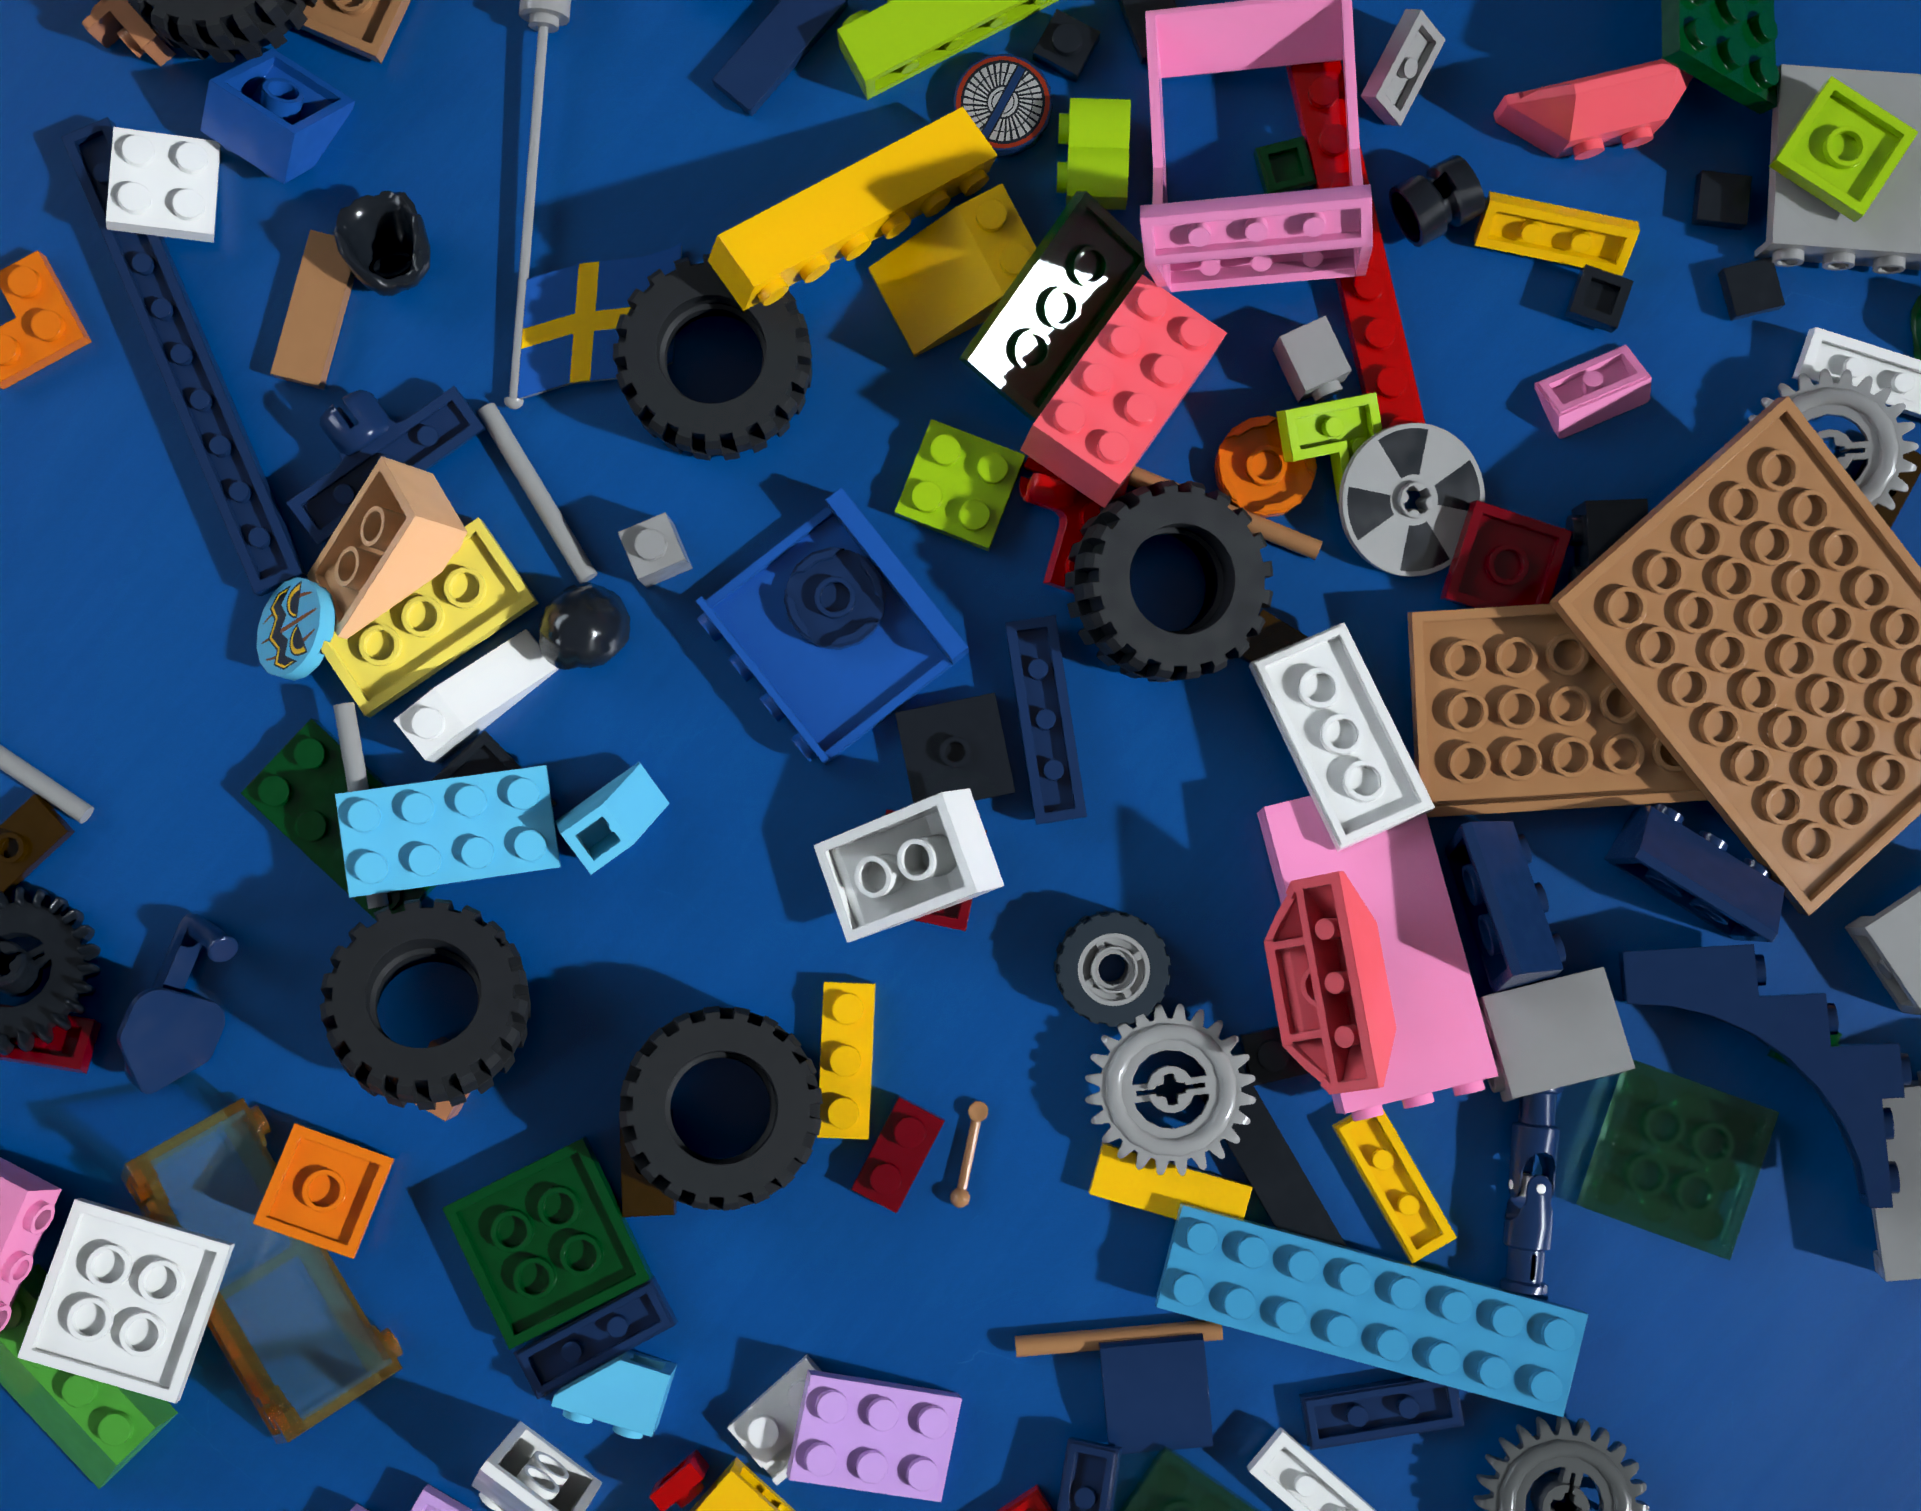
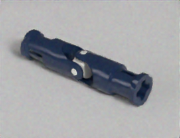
[1500,1087,1563,1295]

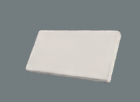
[1249,622,1435,852]

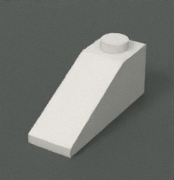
[393,629,559,764]

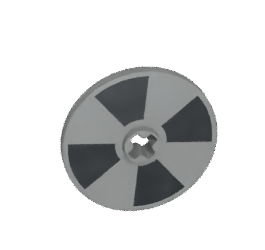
[1339,423,1485,576]

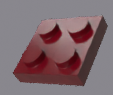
[1440,500,1572,608]

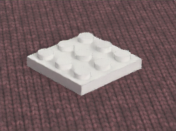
[17,1198,235,1403]

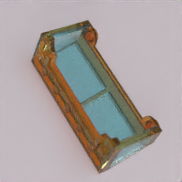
[121,1098,403,1444]

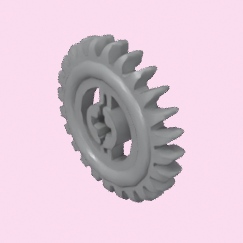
[1748,368,1919,510]
[1085,1004,1256,1176]

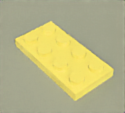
[321,517,539,717]

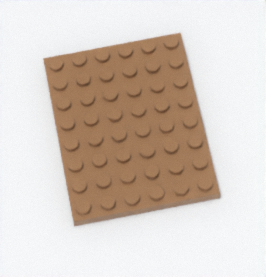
[1549,396,1921,916]

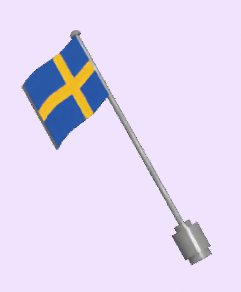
[504,0,682,409]

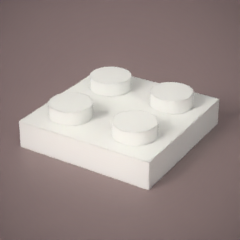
[106,127,220,243]

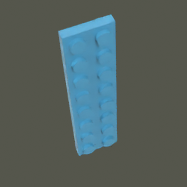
[1155,1202,1589,1417]

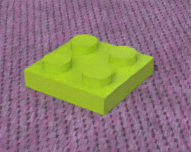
[1769,76,1918,222]
[894,419,1025,552]

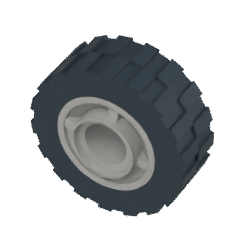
[1054,910,1171,1027]

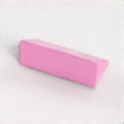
[1534,345,1652,439]

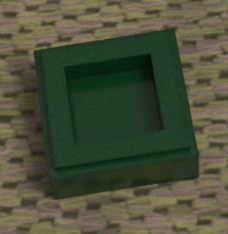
[1253,136,1317,194]

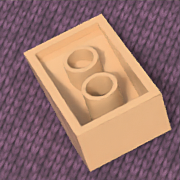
[307,456,468,639]

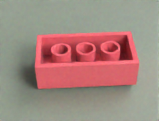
[1020,274,1227,508]

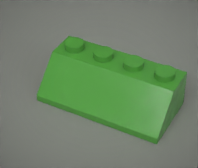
[0,1264,178,1489]

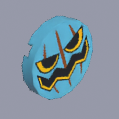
[257,577,336,681]

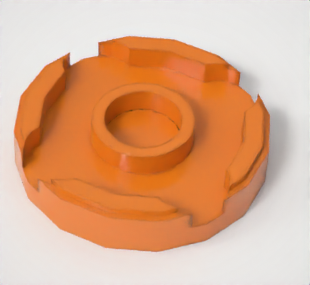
[1214,415,1317,518]

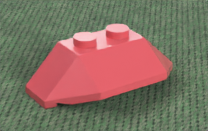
[1493,59,1693,160]
[1264,871,1396,1095]

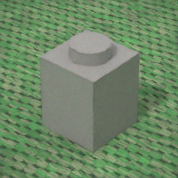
[1272,315,1352,403]
[618,512,693,588]

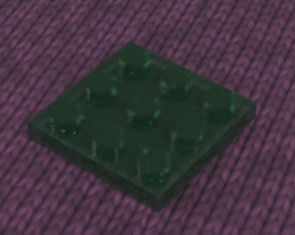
[1576,1060,1779,1260]

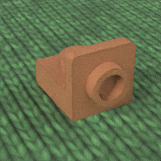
[82,0,176,66]

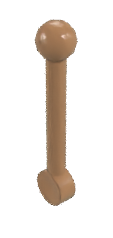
[950,1101,988,1208]

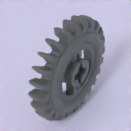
[1473,1416,1649,1511]

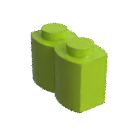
[1056,98,1131,210]

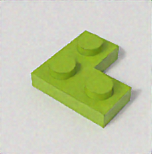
[1276,392,1382,503]

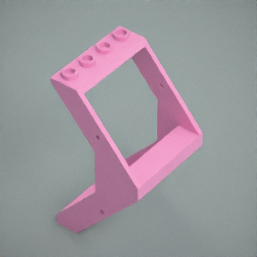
[1140,0,1373,292]

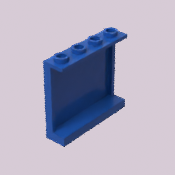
[696,487,969,765]

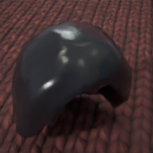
[333,191,430,296]
[539,583,630,670]

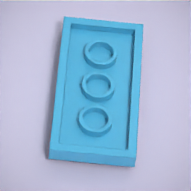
[335,765,561,898]

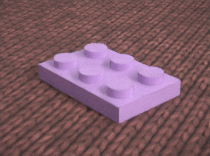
[786,1369,962,1502]

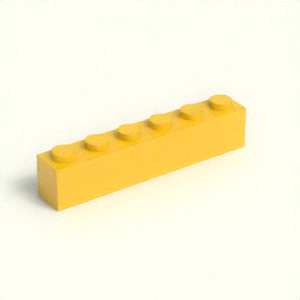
[708,107,998,311]

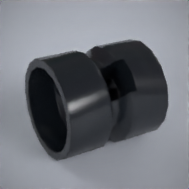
[1389,155,1485,247]

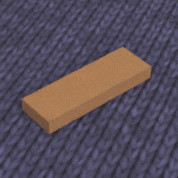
[270,230,355,390]

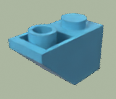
[555,762,670,875]
[551,1350,677,1439]

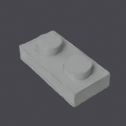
[1360,9,1446,126]

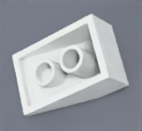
[813,788,1004,943]
[472,1421,603,1511]

